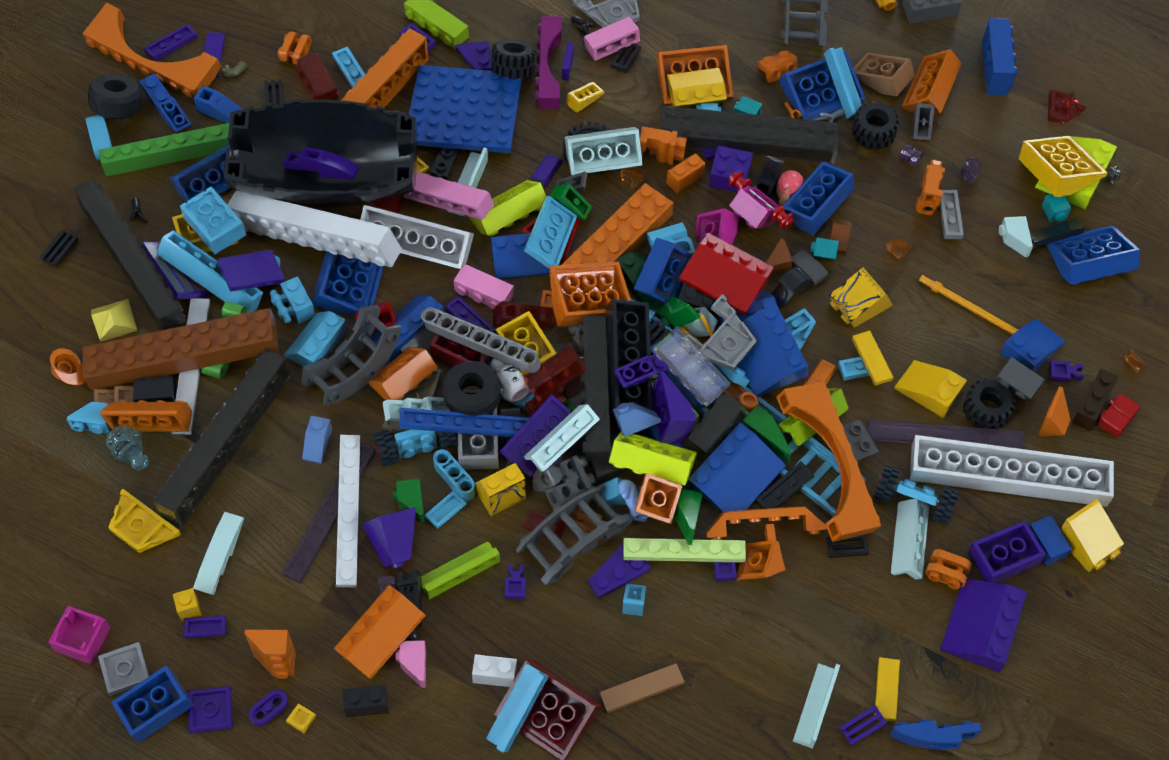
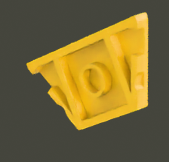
[108,489,181,553]

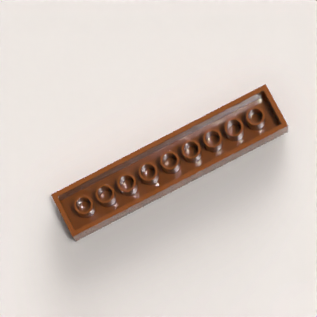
[82,308,279,391]

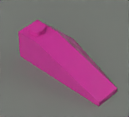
[695,208,739,247]

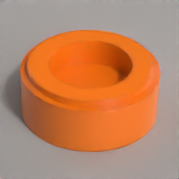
[738,392,758,412]

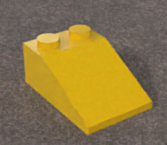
[894,360,967,418]

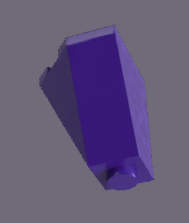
[363,507,416,569]

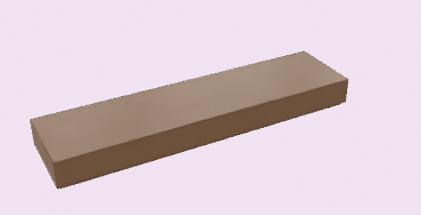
[599,663,685,713]

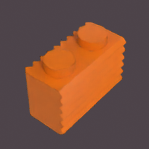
[666,153,705,194]

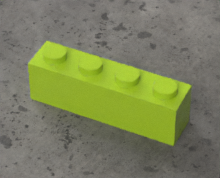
[404,0,469,49]

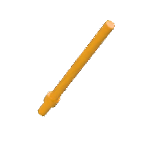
[919,275,1018,335]

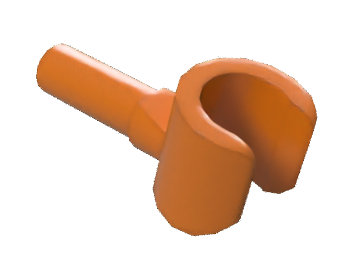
[784,102,801,122]

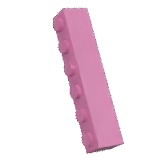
[400,172,494,220]

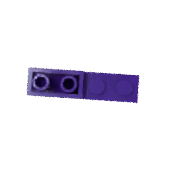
[283,147,360,180]
[614,344,688,388]

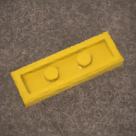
[852,331,893,386]
[874,657,900,722]

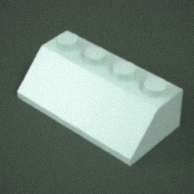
[565,127,642,175]

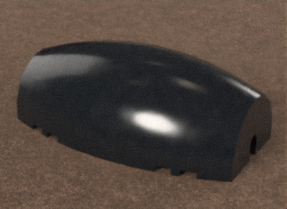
[224,99,417,207]

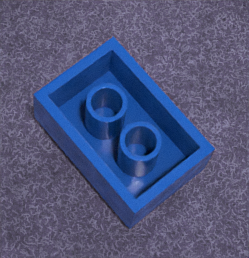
[111,665,194,743]

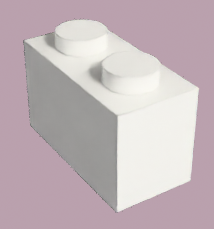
[472,654,517,687]

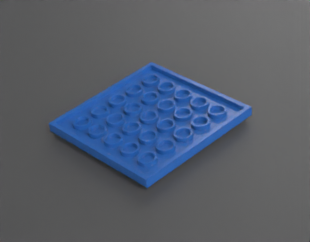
[409,65,522,153]

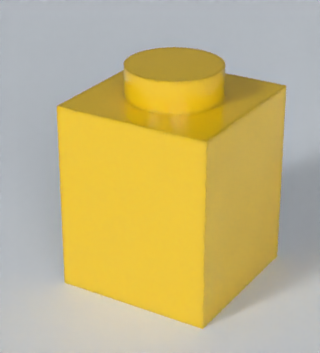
[173,588,202,621]

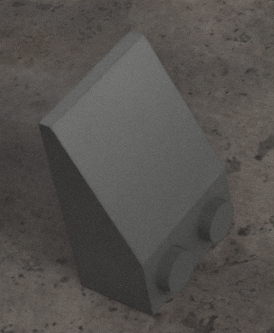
[997,357,1045,400]

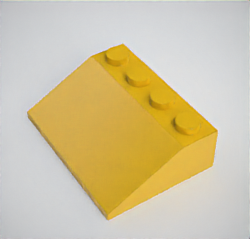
[1019,136,1108,197]

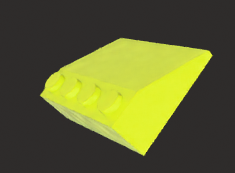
[1035,136,1117,210]

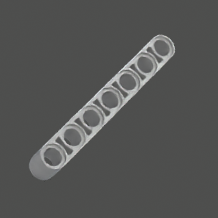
[421,307,541,373]

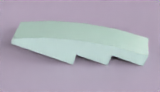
[382,397,450,421]
[193,512,244,595]

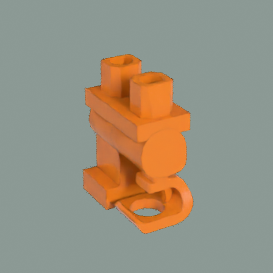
[640,127,686,165]
[915,160,945,216]

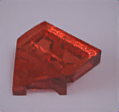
[1048,89,1087,124]

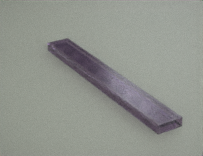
[867,420,1025,449]
[282,443,376,584]

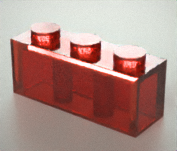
[296,52,339,100]
[524,345,587,402]

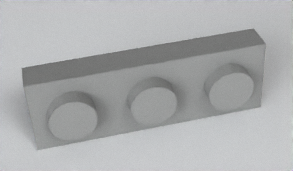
[939,190,964,239]

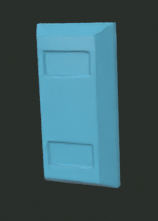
[424,490,467,529]

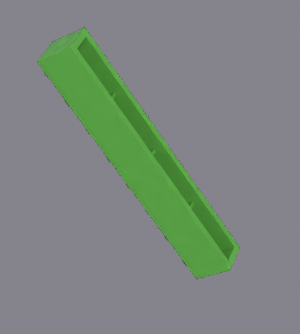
[99,123,229,177]

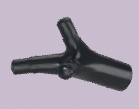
[571,15,595,35]
[129,198,148,223]

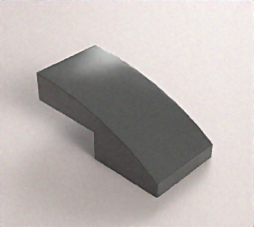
[791,250,829,285]

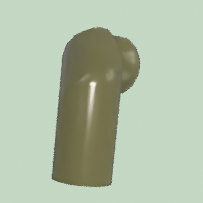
[221,61,247,77]

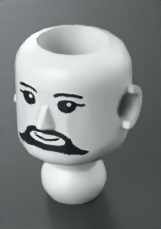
[491,359,531,402]

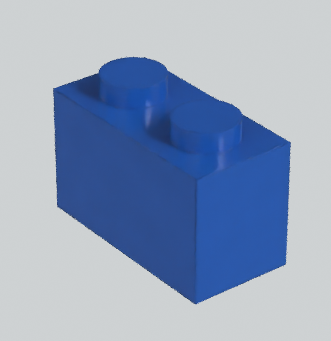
[1029,516,1072,566]

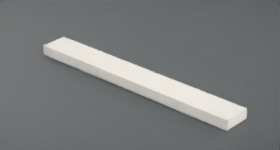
[171,298,210,435]

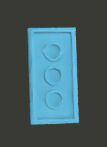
[524,196,577,268]

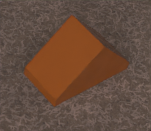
[830,219,851,254]
[766,238,793,275]

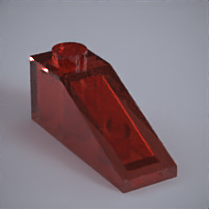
[493,301,554,328]

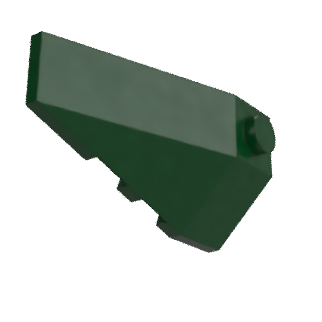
[616,252,664,320]

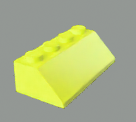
[468,180,547,236]
[609,432,697,485]

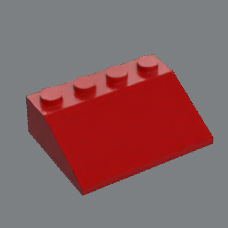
[679,233,774,315]

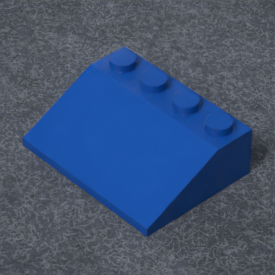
[779,51,866,123]
[1046,225,1140,285]
[311,251,384,316]
[739,304,808,397]
[688,422,786,513]

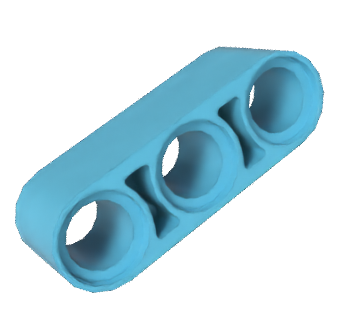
[85,115,112,161]
[433,449,476,502]

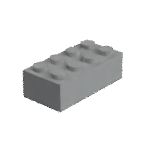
[458,389,499,470]

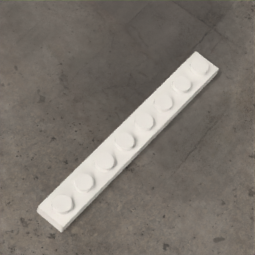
[336,435,360,588]

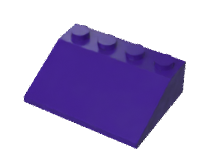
[940,579,1027,672]

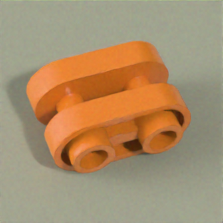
[278,31,312,66]
[925,549,972,589]

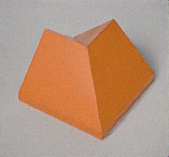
[1038,386,1071,437]
[634,473,682,524]
[736,540,785,580]

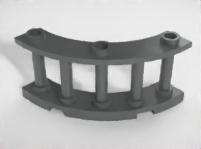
[780,0,828,46]
[301,305,401,406]
[516,485,634,585]

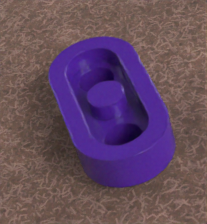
[249,690,288,727]

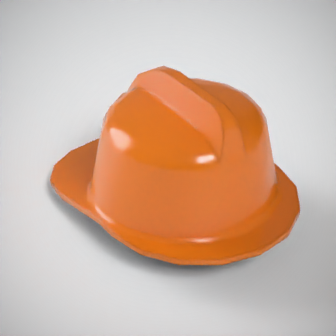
[50,348,85,385]

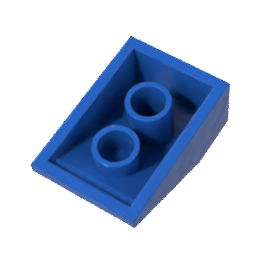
[1000,319,1066,372]

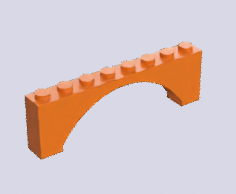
[82,3,221,98]
[777,381,881,542]

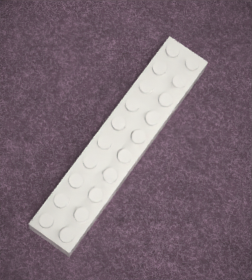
[227,190,402,267]
[909,435,1114,507]

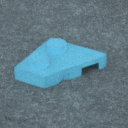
[785,308,816,350]

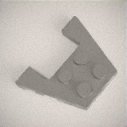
[572,0,640,28]
[678,294,757,371]

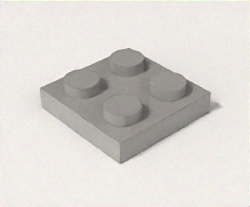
[98,642,149,696]

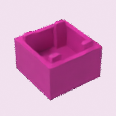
[48,606,110,665]

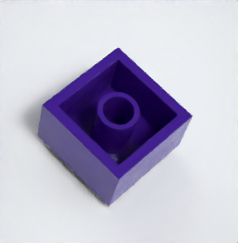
[709,146,753,192]

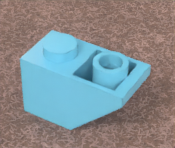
[67,402,111,434]

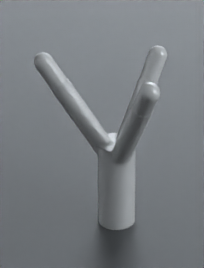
[805,108,845,135]

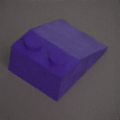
[652,372,696,443]

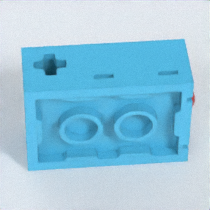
[180,187,246,254]

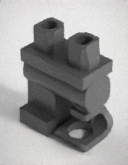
[538,455,596,508]

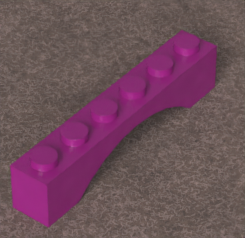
[535,16,562,109]

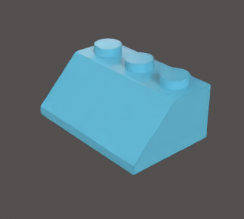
[284,311,348,366]

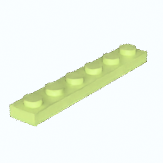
[624,538,746,562]

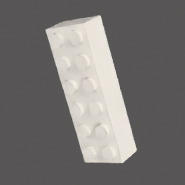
[360,205,474,269]

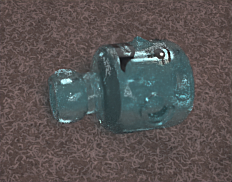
[105,425,149,471]

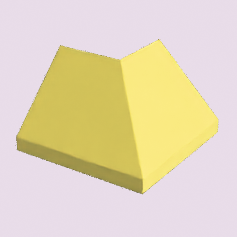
[91,299,138,342]

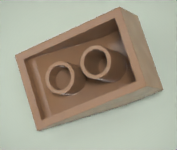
[854,52,915,96]

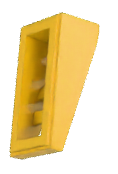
[566,82,605,113]

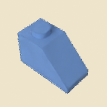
[613,402,661,437]
[302,416,332,464]

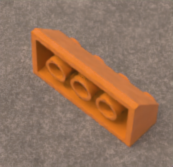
[901,49,962,115]
[100,400,192,432]
[334,585,426,680]

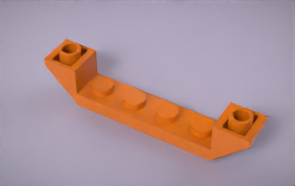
[704,506,827,540]

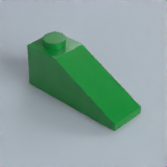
[742,405,792,464]
[674,489,703,545]

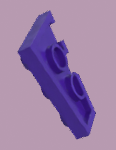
[588,536,651,599]

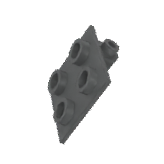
[827,419,879,461]

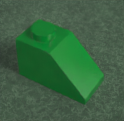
[550,183,592,221]
[657,296,700,329]
[393,479,425,523]

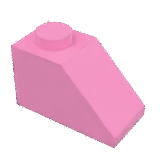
[396,641,426,688]

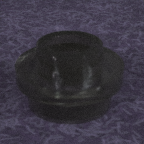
[1107,165,1121,184]

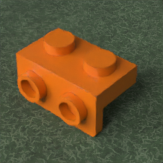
[757,51,799,83]

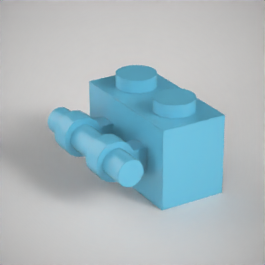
[270,276,315,324]

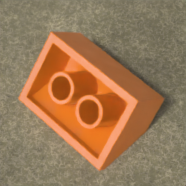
[368,347,438,400]
[245,630,296,679]

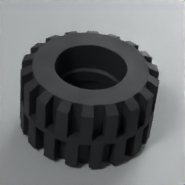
[491,40,536,78]
[852,101,899,150]
[963,377,1016,431]

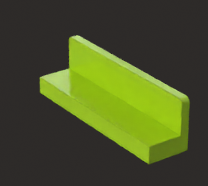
[778,388,849,446]
[421,542,500,599]

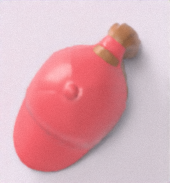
[776,170,804,206]

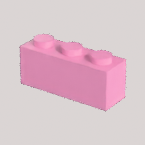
[584,17,640,61]
[454,264,514,312]

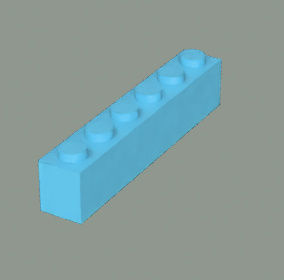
[157,230,263,313]

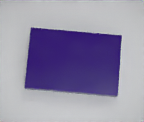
[218,250,285,292]

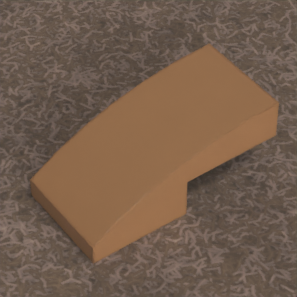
[94,386,134,404]

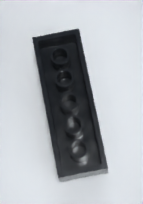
[605,299,653,416]

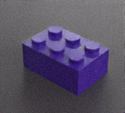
[968,521,1046,583]

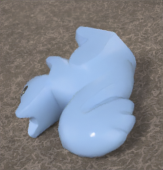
[618,480,649,522]

